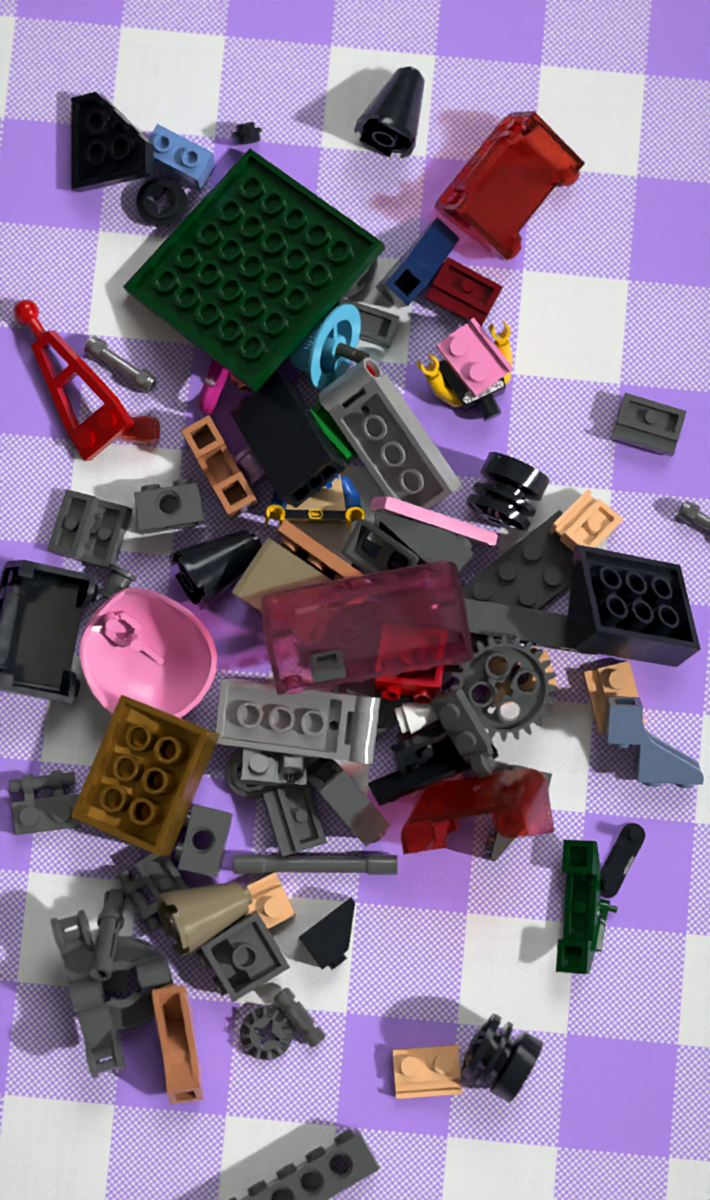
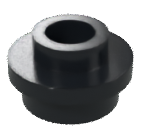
[231,122,263,145]

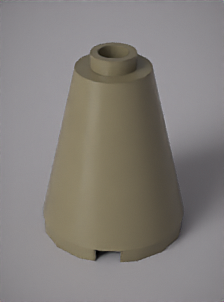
[156,881,252,957]

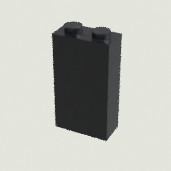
[230,373,346,508]

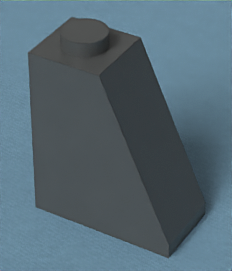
[307,758,391,847]

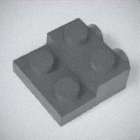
[196,910,290,1002]

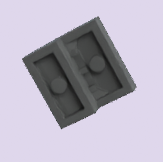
[47,489,132,570]

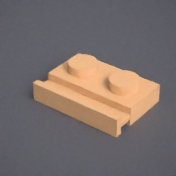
[549,489,623,552]
[583,661,645,735]
[235,872,296,929]
[392,1044,462,1099]

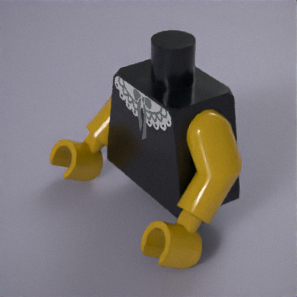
[416,320,513,421]

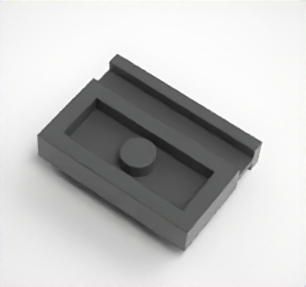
[611,393,687,457]
[261,780,327,857]

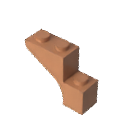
[152,984,204,1105]

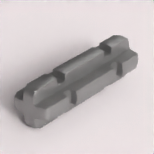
[274,987,326,1047]

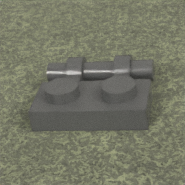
[9,770,82,835]
[116,853,189,932]

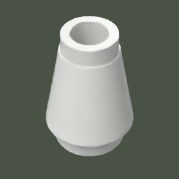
[394,701,439,734]

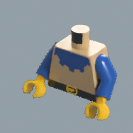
[265,474,366,529]

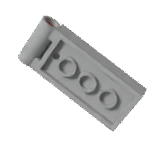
[318,357,462,510]
[215,678,380,764]

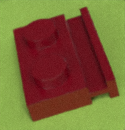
[425,257,503,327]

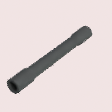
[234,854,398,875]

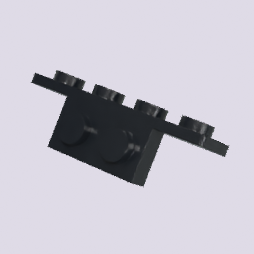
[368,725,499,806]

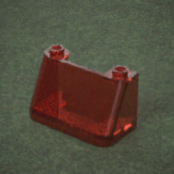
[435,111,585,261]
[401,768,555,855]

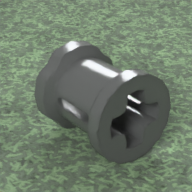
[98,564,137,599]

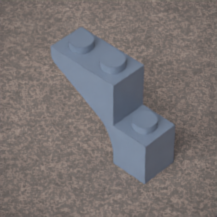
[604,696,704,788]

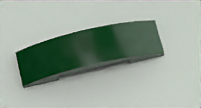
[556,840,601,974]

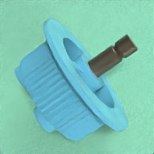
[290,303,370,390]

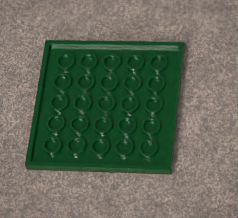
[123,148,386,392]

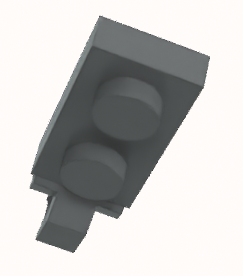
[430,688,497,779]

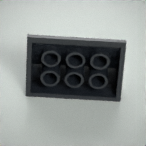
[567,544,701,667]

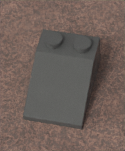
[374,511,474,590]

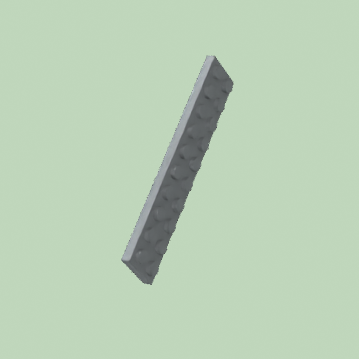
[332,510,574,738]

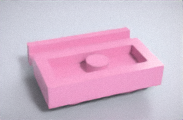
[436,317,513,398]

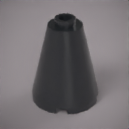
[354,66,425,158]
[169,530,262,610]

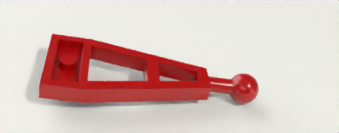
[13,299,135,461]

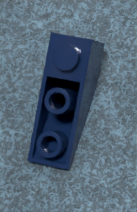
[375,217,460,309]

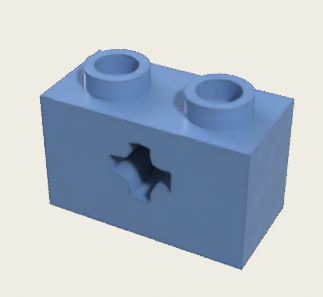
[149,124,215,191]

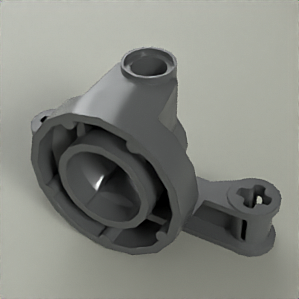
[51,909,173,1079]

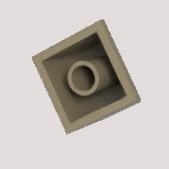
[232,538,345,647]

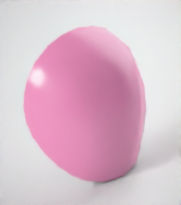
[79,587,217,718]

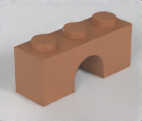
[181,415,258,520]

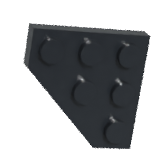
[71,91,154,193]

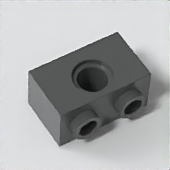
[134,479,206,535]
[174,804,233,878]

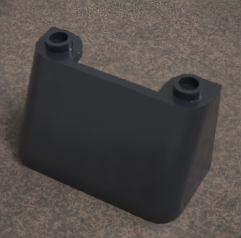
[0,560,98,704]

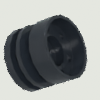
[466,452,550,531]
[460,1013,544,1103]

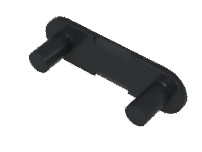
[600,823,645,898]

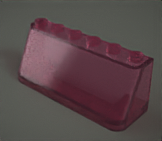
[261,561,474,695]

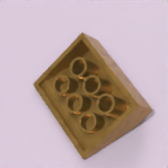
[71,694,220,856]

